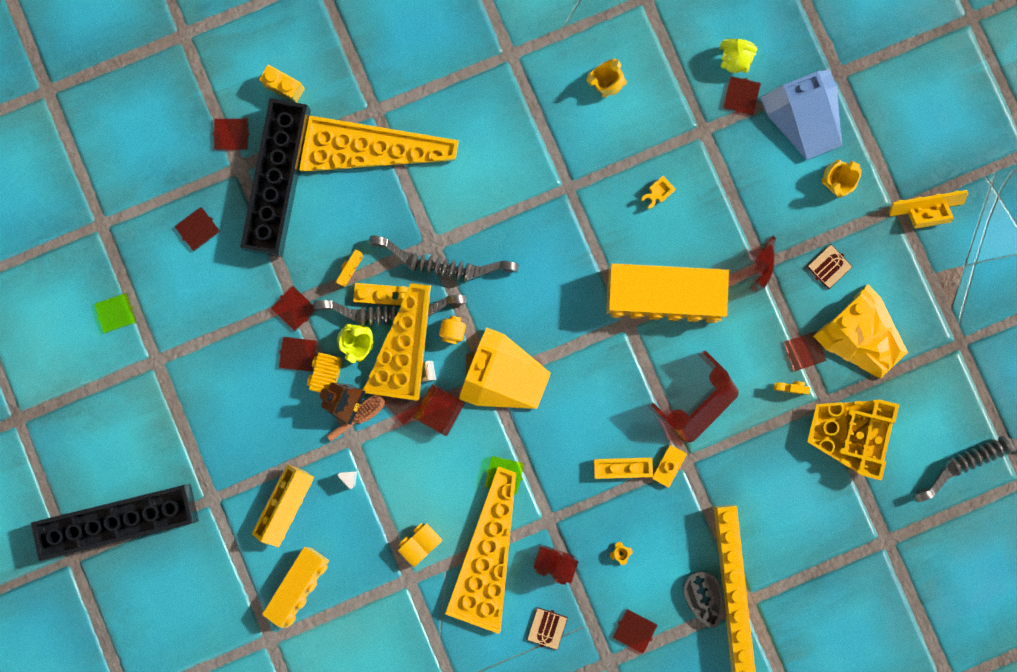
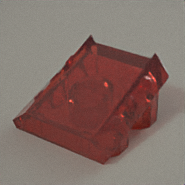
[413,384,465,437]

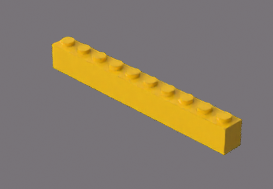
[713,504,755,672]

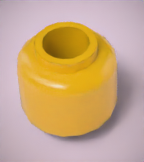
[439,315,466,345]

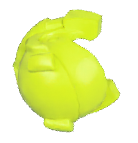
[719,38,757,73]
[337,324,374,363]

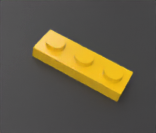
[594,457,653,479]

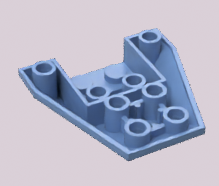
[760,70,842,160]

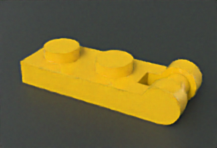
[353,283,408,306]

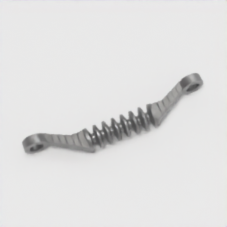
[368,235,519,282]
[314,295,467,326]
[913,436,1017,502]

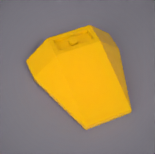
[459,328,551,409]

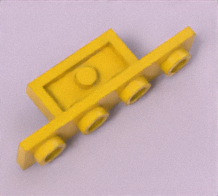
[889,190,968,229]

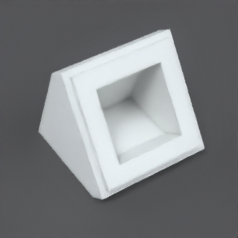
[421,361,436,382]
[338,471,357,489]

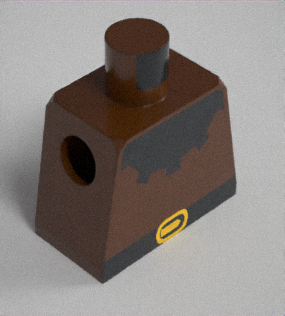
[320,382,366,425]

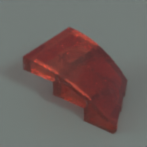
[750,236,776,292]

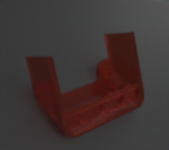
[647,350,739,443]

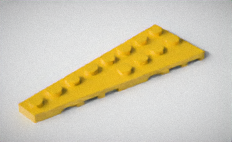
[299,115,459,172]
[445,466,516,634]

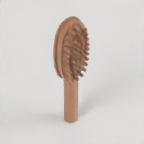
[327,395,385,442]

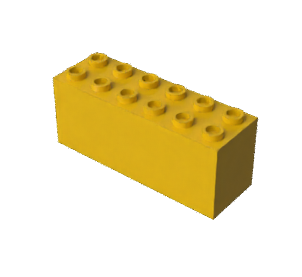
[606,264,729,323]

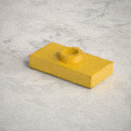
[336,249,364,287]
[652,444,687,488]

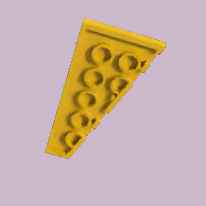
[363,283,431,401]

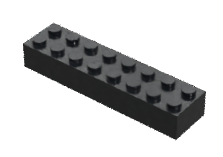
[240,98,311,258]
[31,484,199,561]

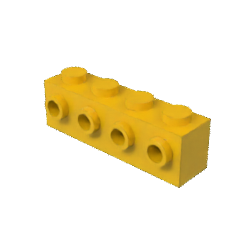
[252,464,314,547]
[262,547,329,628]

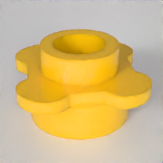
[610,542,633,565]

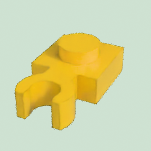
[641,176,676,209]
[773,381,810,395]

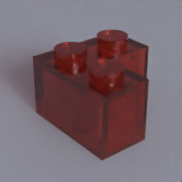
[533,544,579,585]

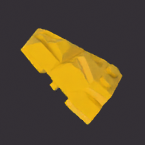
[813,284,908,379]
[807,400,900,481]

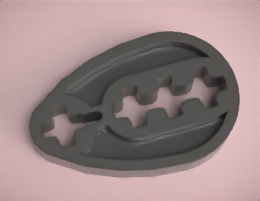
[682,571,723,628]

